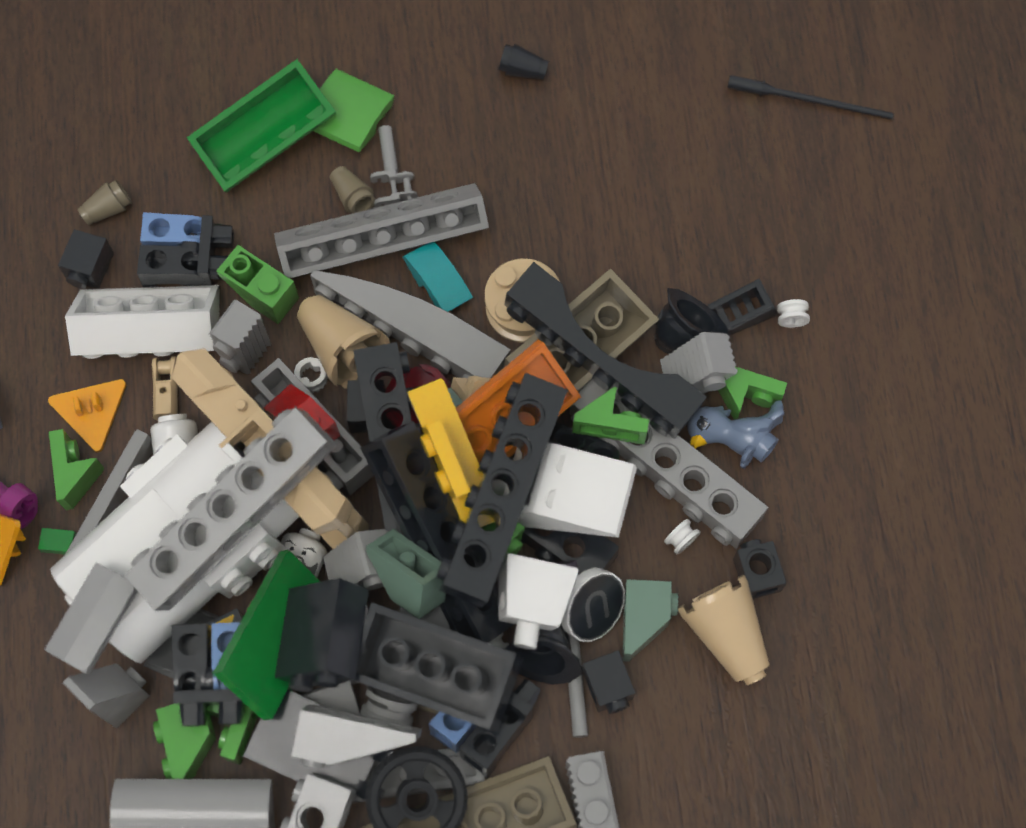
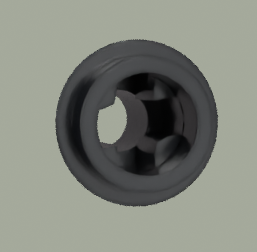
[498,43,549,80]

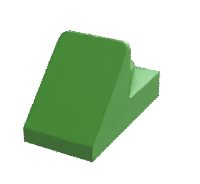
[718,366,787,420]
[572,387,649,445]
[49,429,104,510]
[206,703,258,765]

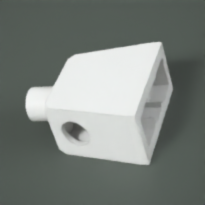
[498,553,579,649]

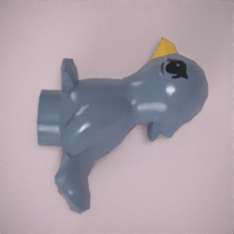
[687,400,784,469]

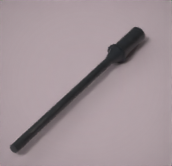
[727,75,894,119]

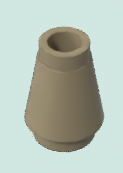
[330,166,375,214]
[77,180,132,226]

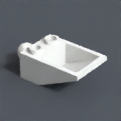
[491,443,637,538]

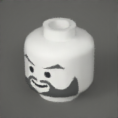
[281,528,327,578]

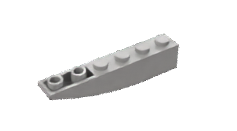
[310,270,511,378]

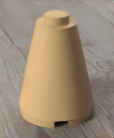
[297,295,390,389]
[677,575,770,685]

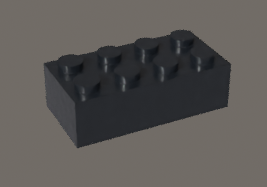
[354,602,524,732]

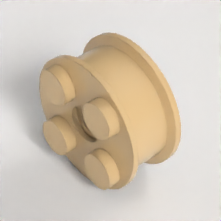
[485,259,560,343]

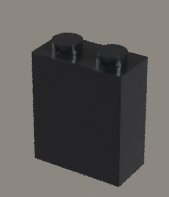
[275,578,369,691]

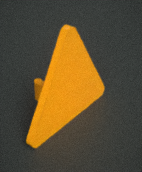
[48,379,126,452]
[0,514,26,586]

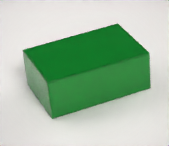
[38,528,77,554]

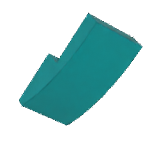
[403,242,473,312]

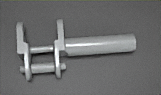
[370,125,418,208]

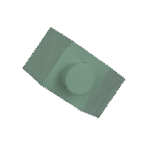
[366,529,446,619]
[622,579,678,661]

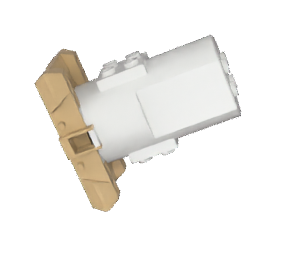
[50,348,369,663]

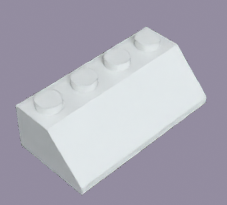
[65,285,220,359]

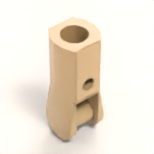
[152,356,178,421]

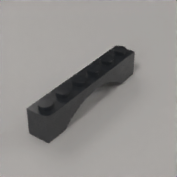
[504,262,707,439]

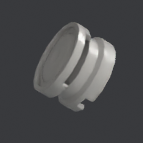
[360,686,418,726]

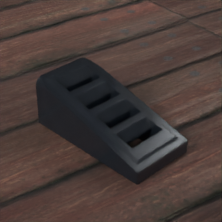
[707,278,778,335]

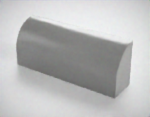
[110,779,275,828]

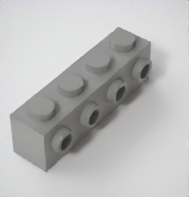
[251,358,374,496]

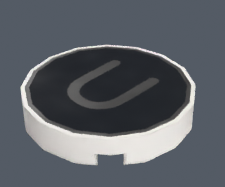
[561,567,625,642]

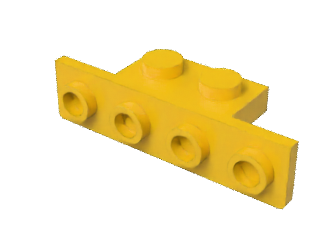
[407,379,495,527]

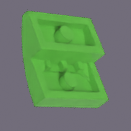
[314,69,394,152]

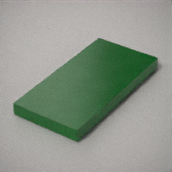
[212,549,320,721]

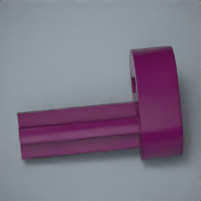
[0,481,38,529]

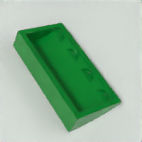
[186,59,337,193]

